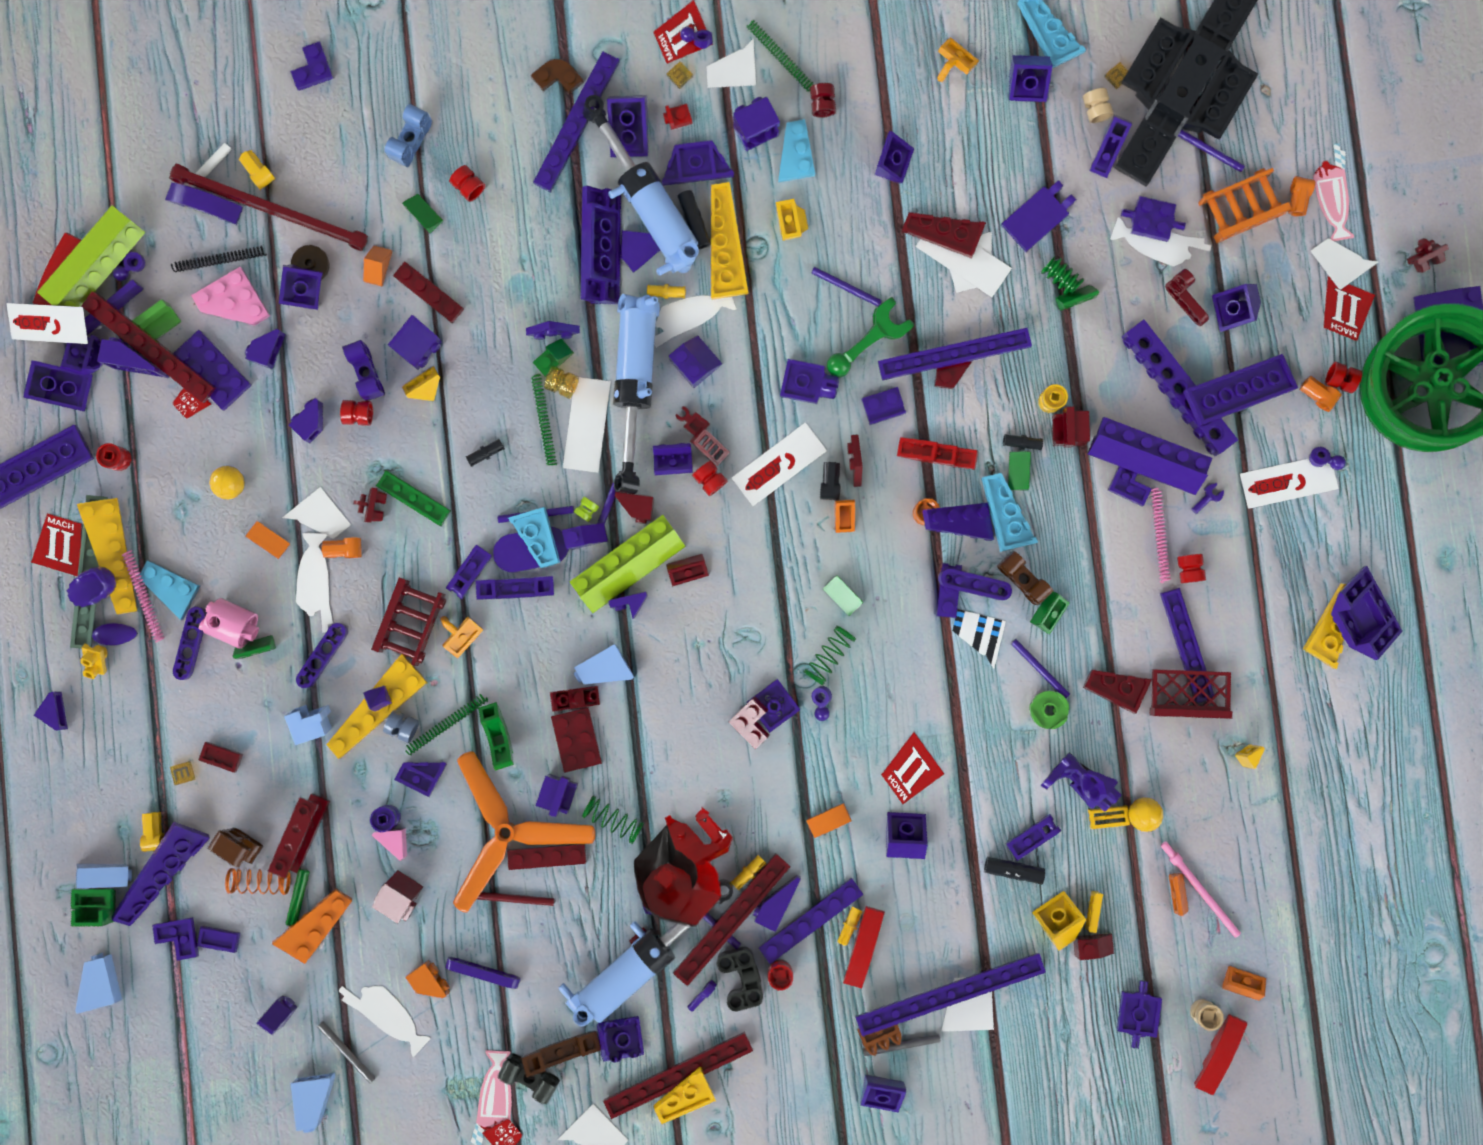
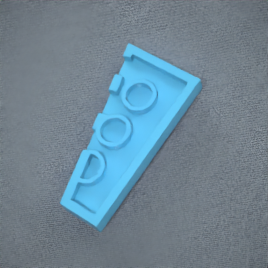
[1017,0,1086,68]
[981,473,1038,552]

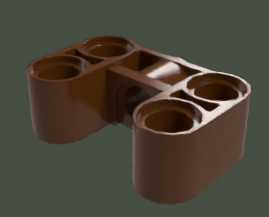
[997,551,1054,605]
[207,827,263,867]

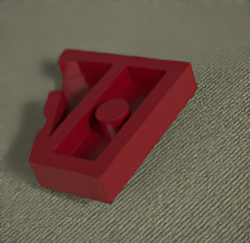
[934,361,972,389]
[847,434,863,487]

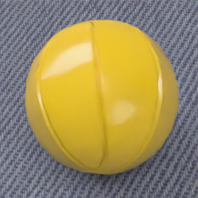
[209,466,245,500]
[1128,797,1163,832]

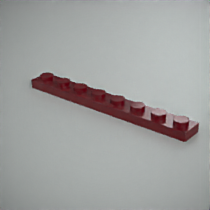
[81,291,216,403]
[672,853,791,987]
[603,1032,753,1119]

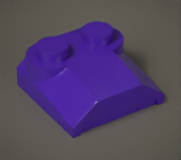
[279,264,323,310]

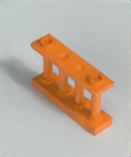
[1198,168,1292,243]

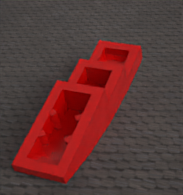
[32,232,81,306]
[897,437,979,470]
[843,906,885,989]
[1194,1014,1248,1095]

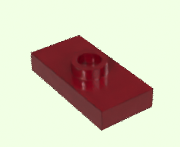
[198,742,243,773]

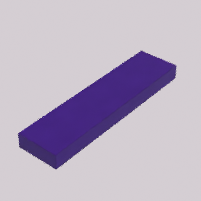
[84,279,144,335]

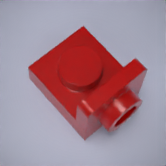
[663,104,692,130]

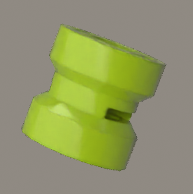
[573,497,599,523]

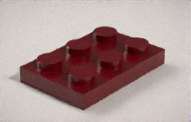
[551,707,602,773]

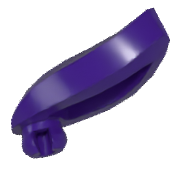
[92,623,138,645]

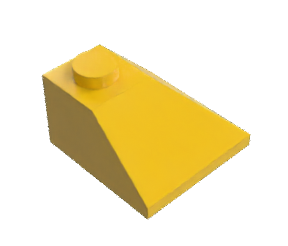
[1032,891,1086,951]

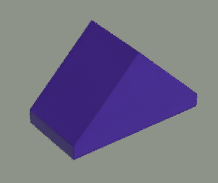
[33,691,68,731]

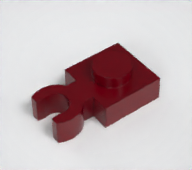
[675,406,710,435]

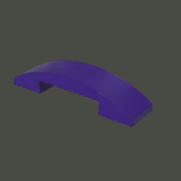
[165,182,243,225]
[475,576,554,600]

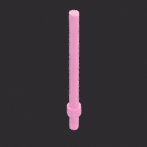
[1161,841,1241,937]

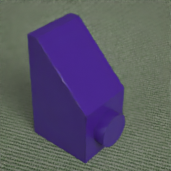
[245,329,286,369]
[562,523,608,550]
[256,995,298,1035]

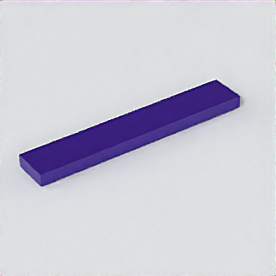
[1160,588,1214,703]

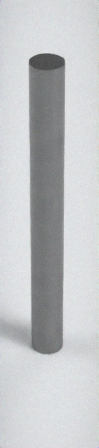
[317,1022,376,1084]
[863,1034,941,1057]

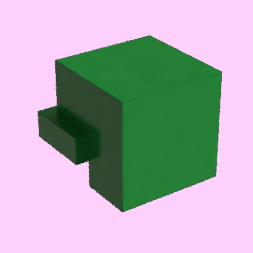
[71,888,116,927]

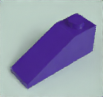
[1089,114,1132,178]
[753,875,801,932]

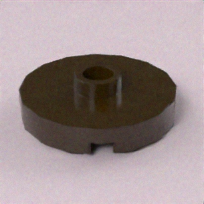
[291,245,330,280]

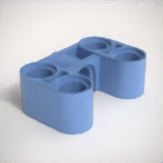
[384,104,432,167]

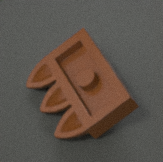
[857,1025,902,1056]

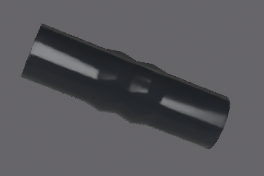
[677,190,711,249]
[984,857,1045,885]

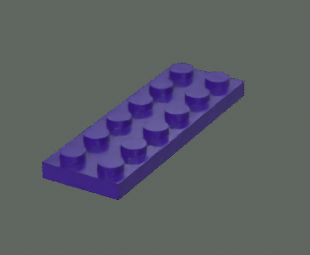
[1183,354,1298,426]
[0,425,94,509]

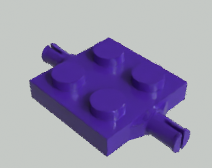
[1121,196,1186,242]
[1116,980,1162,1049]

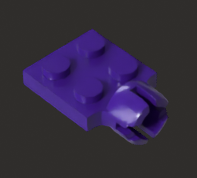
[780,359,839,404]

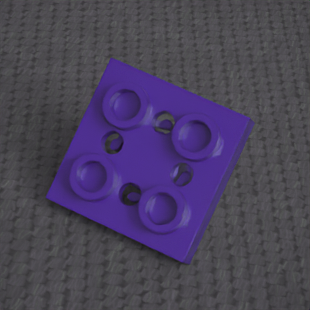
[747,679,800,733]

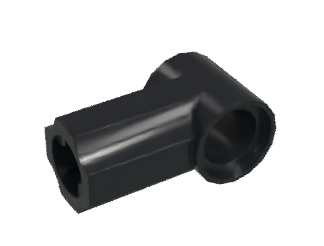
[820,462,840,501]

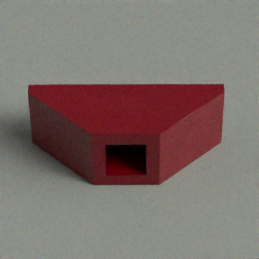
[550,686,600,712]

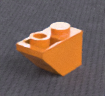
[405,960,450,998]

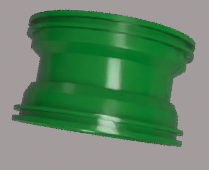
[1360,304,1483,452]

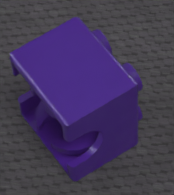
[733,97,780,151]

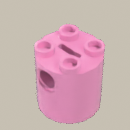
[199,598,259,649]

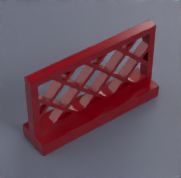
[1150,669,1233,719]

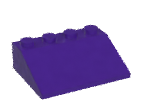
[1413,286,1483,366]

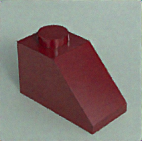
[615,492,654,524]
[1073,933,1114,960]

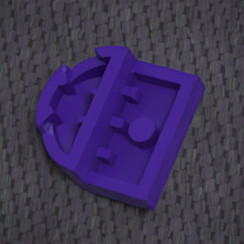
[60,335,103,375]

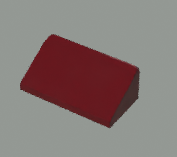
[666,554,709,587]

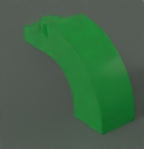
[478,702,514,771]

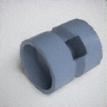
[383,710,419,743]

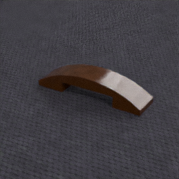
[521,1031,601,1078]

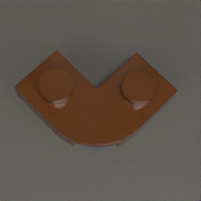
[530,59,584,94]

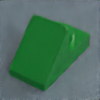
[533,338,574,378]

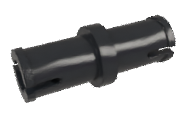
[1003,434,1043,451]
[465,439,505,467]

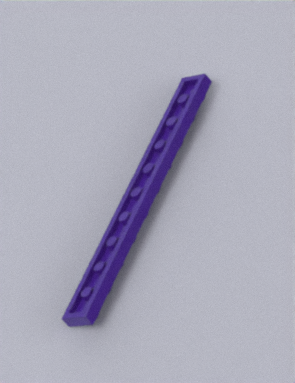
[855,953,1046,1036]

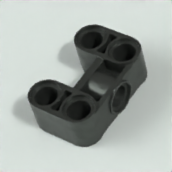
[717,947,763,1012]
[497,1053,560,1104]

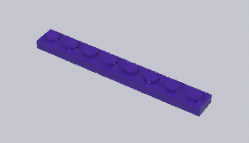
[533,51,620,193]
[878,327,1032,381]

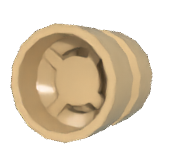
[1083,88,1114,123]
[1190,999,1224,1031]

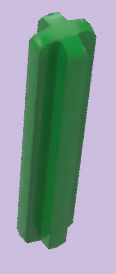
[285,869,310,926]

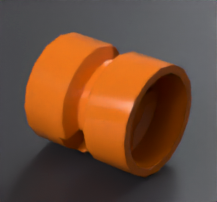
[913,498,940,525]

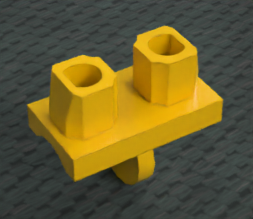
[80,643,108,679]

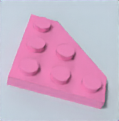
[191,267,270,326]

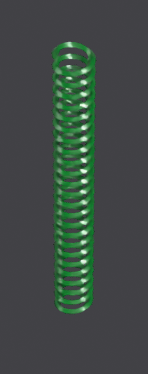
[746,20,813,92]
[531,374,557,465]
[405,694,488,755]

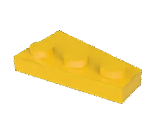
[653,1067,716,1124]

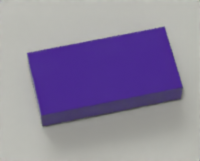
[197,926,240,953]

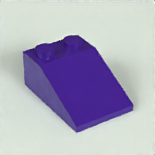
[607,95,648,157]
[388,315,442,370]
[97,337,169,378]
[23,360,93,412]

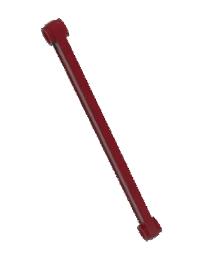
[169,164,368,251]

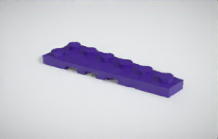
[111,822,210,926]

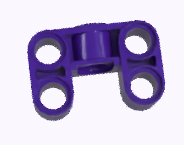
[342,340,385,401]

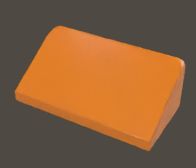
[1169,873,1189,916]
[1222,966,1266,1000]

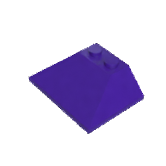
[1331,566,1403,660]

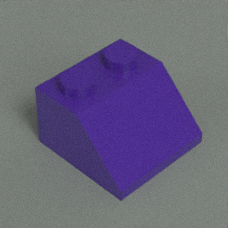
[1009,55,1053,102]
[668,336,723,388]
[886,812,928,859]

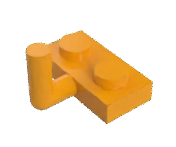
[937,37,979,82]
[440,616,483,659]

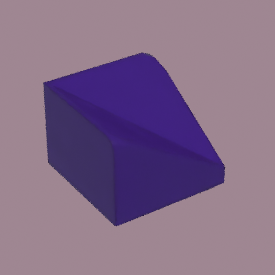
[363,686,392,712]

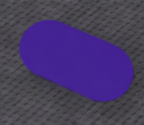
[493,527,569,573]

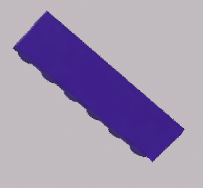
[581,185,621,304]
[1087,417,1213,495]

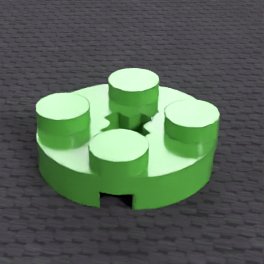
[1029,691,1069,729]

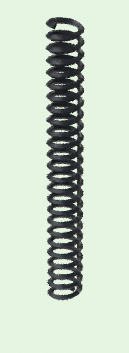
[171,246,267,273]

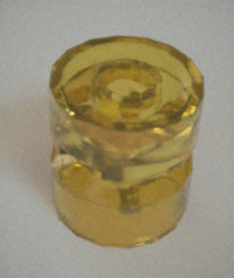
[544,366,579,399]

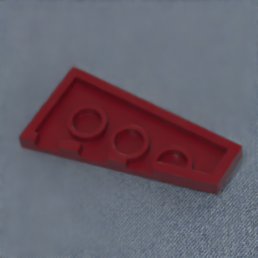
[901,212,986,259]

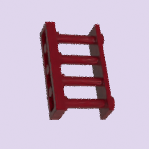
[371,577,446,666]
[267,793,330,879]

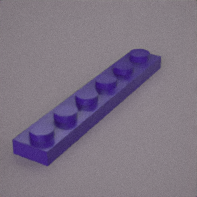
[758,878,864,964]

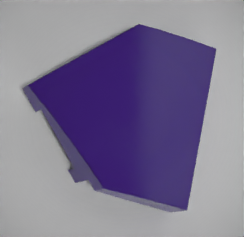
[620,230,660,273]

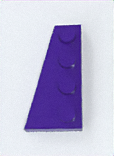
[923,503,994,541]

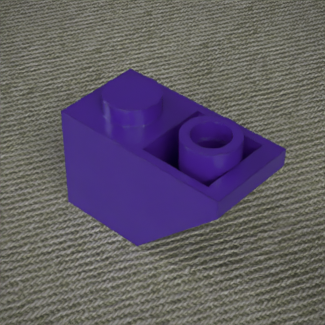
[289,398,323,443]

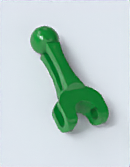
[827,297,914,377]

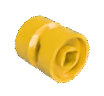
[1038,384,1068,413]

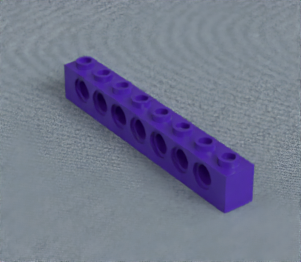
[1122,319,1238,456]

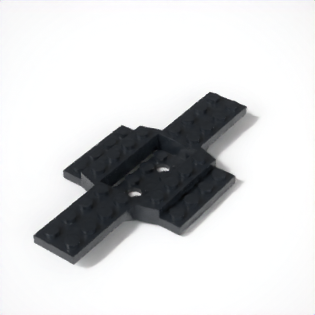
[1114,0,1258,187]

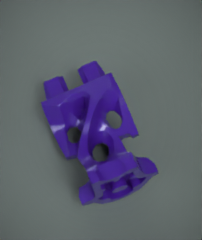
[1041,752,1122,812]

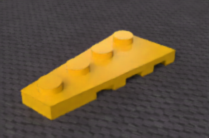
[1303,583,1346,669]

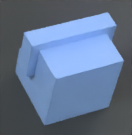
[284,705,332,745]

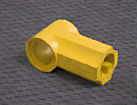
[239,150,275,190]
[140,812,165,852]

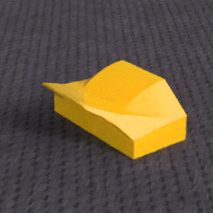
[776,199,808,241]

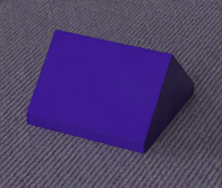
[875,131,914,184]
[860,1074,906,1113]

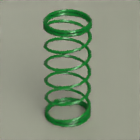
[804,625,856,685]
[582,795,644,844]

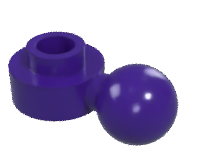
[680,27,713,49]
[112,252,145,281]
[1309,447,1346,470]
[811,686,832,721]

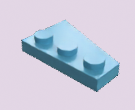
[778,119,815,183]
[508,507,561,568]
[139,560,200,620]

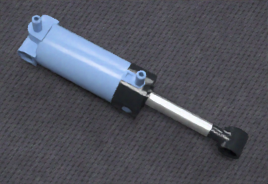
[583,95,699,276]
[613,294,660,494]
[559,879,733,1026]

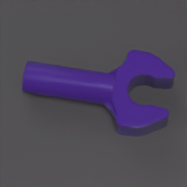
[1191,483,1224,514]
[687,979,717,1012]

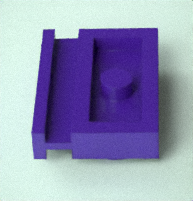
[861,387,906,425]

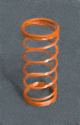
[225,868,291,895]

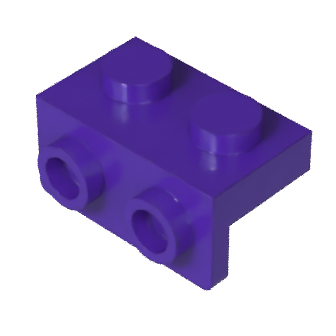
[653,443,693,476]

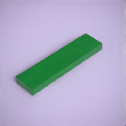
[376,470,451,527]

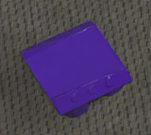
[597,1016,644,1063]

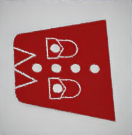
[173,388,211,418]
[482,1119,522,1145]

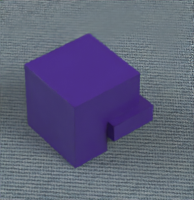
[535,774,578,817]

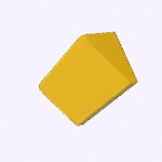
[1235,744,1265,769]

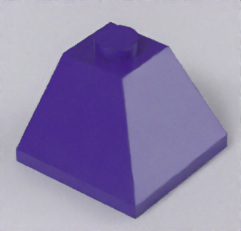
[1212,283,1261,332]

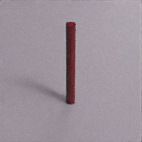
[477,892,555,906]

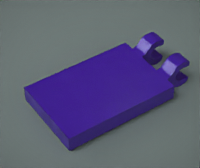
[1001,180,1076,252]

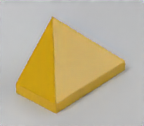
[402,366,440,401]

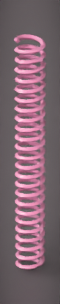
[1151,488,1171,583]
[122,550,165,642]

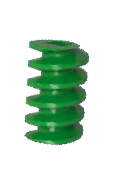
[1041,255,1084,295]

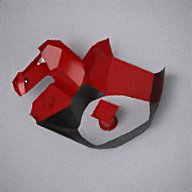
[634,807,733,927]

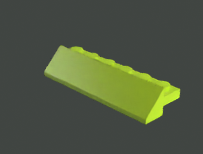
[37,205,145,307]
[570,515,686,613]

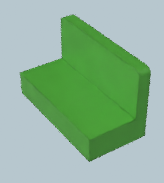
[132,299,181,340]

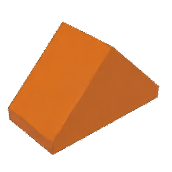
[363,245,392,287]
[834,500,855,533]

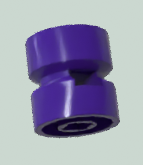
[370,805,401,832]

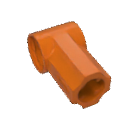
[1288,176,1315,217]
[1299,376,1342,412]
[322,537,362,558]

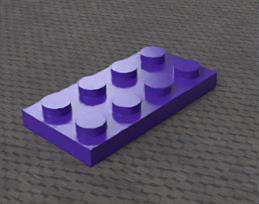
[173,330,252,411]

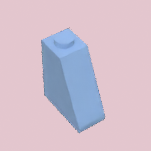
[574,644,635,684]
[76,864,132,889]
[75,953,122,1014]
[290,1073,335,1133]

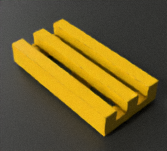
[1088,805,1130,829]
[1085,890,1103,933]

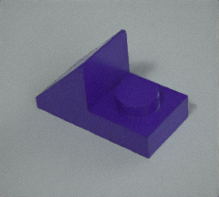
[608,592,648,619]

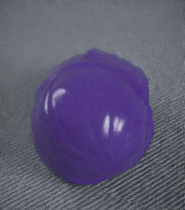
[66,567,116,608]

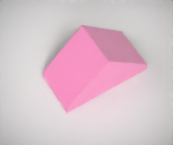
[372,828,407,861]

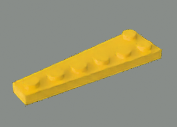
[711,182,748,300]
[77,498,138,615]
[326,654,428,759]

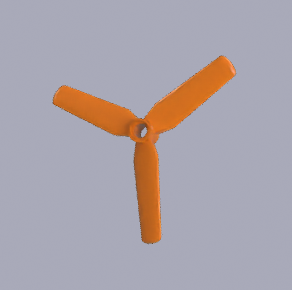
[453,751,596,913]

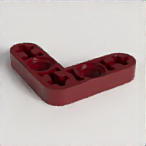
[1165,269,1209,326]

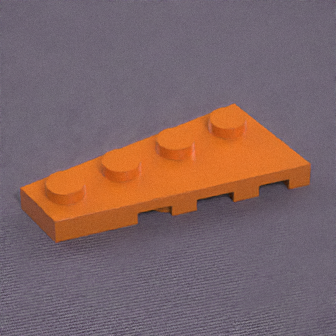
[272,889,352,964]

